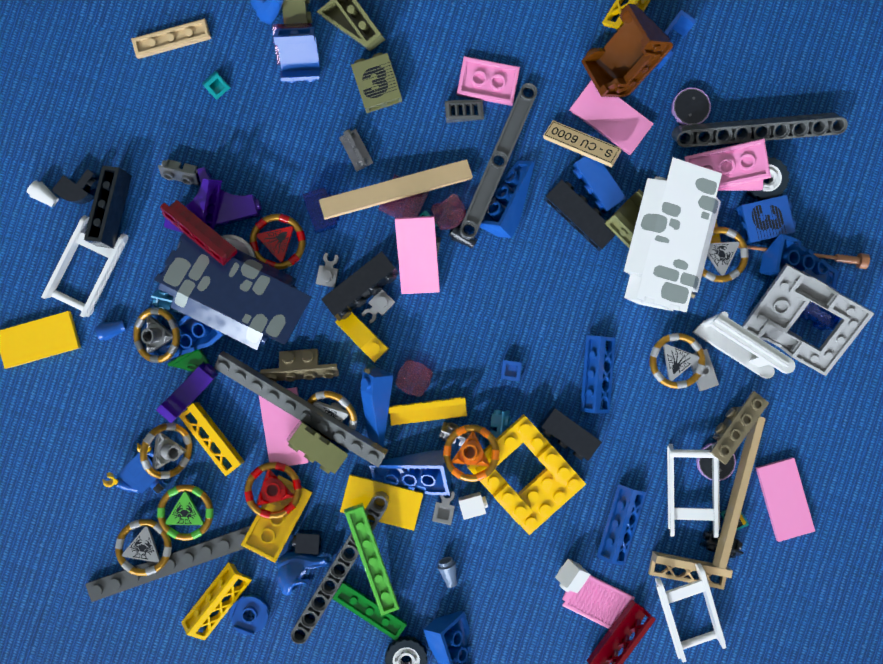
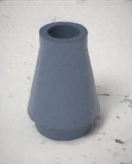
[437,557,458,588]

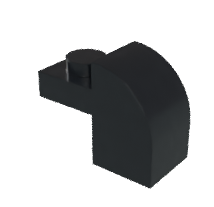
[52,169,100,204]

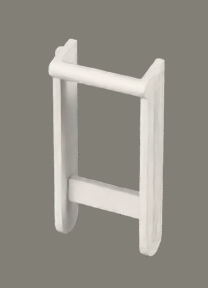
[41,215,128,317]
[693,311,795,379]
[667,444,720,538]
[655,563,727,663]

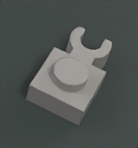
[316,253,339,288]
[362,289,395,323]
[432,492,455,525]

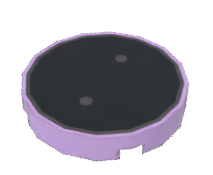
[672,88,711,125]
[696,442,736,481]

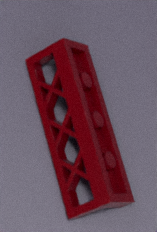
[160,200,237,266]
[586,599,656,664]

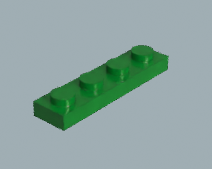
[332,581,407,641]

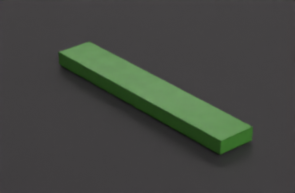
[344,503,400,616]

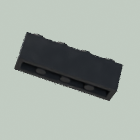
[84,166,132,249]
[544,180,615,251]
[321,251,399,321]

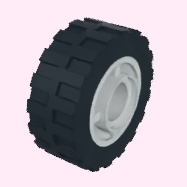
[747,157,790,201]
[385,635,428,664]

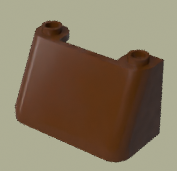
[581,4,673,97]

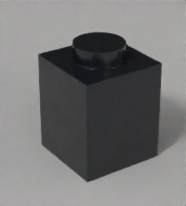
[292,529,322,554]

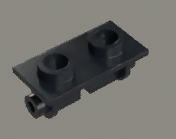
[699,530,744,558]

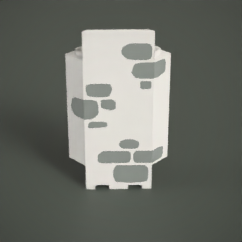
[624,158,722,312]

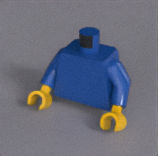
[102,439,166,495]

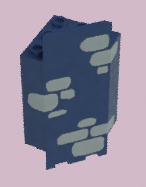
[154,233,311,350]

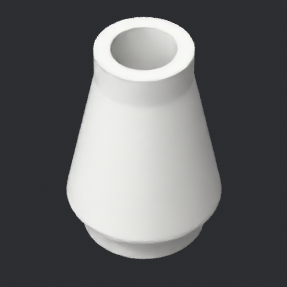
[27,180,59,207]

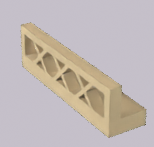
[648,551,733,590]

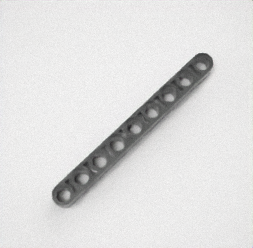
[672,113,848,147]
[291,491,389,644]

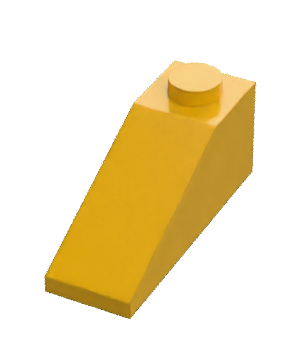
[335,312,389,363]

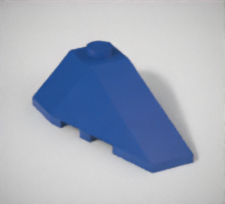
[480,160,534,238]
[759,234,838,289]
[153,315,225,359]
[360,364,393,447]
[369,451,451,495]
[423,611,471,664]

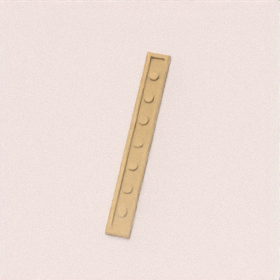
[319,159,473,220]
[712,416,766,569]

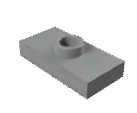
[691,349,719,391]

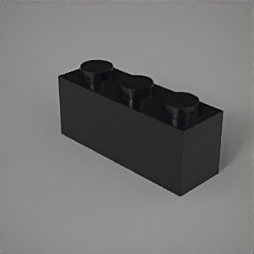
[540,407,602,461]

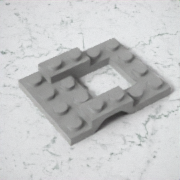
[742,263,874,376]

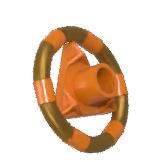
[443,424,500,482]

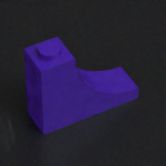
[197,167,262,227]
[164,178,222,233]
[156,362,218,423]

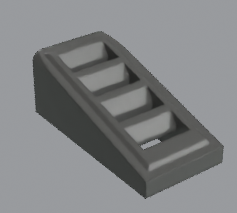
[444,100,484,123]

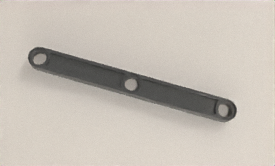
[460,83,537,240]

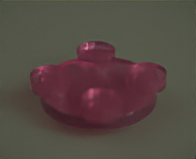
[431,194,466,230]
[396,360,433,397]

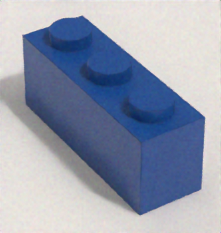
[572,156,626,213]

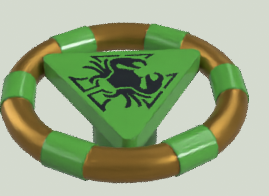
[157,484,214,541]

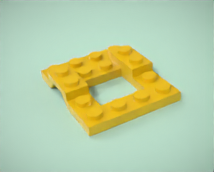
[466,414,586,535]

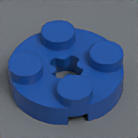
[230,594,269,635]

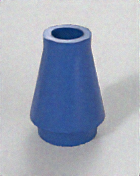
[95,320,127,341]

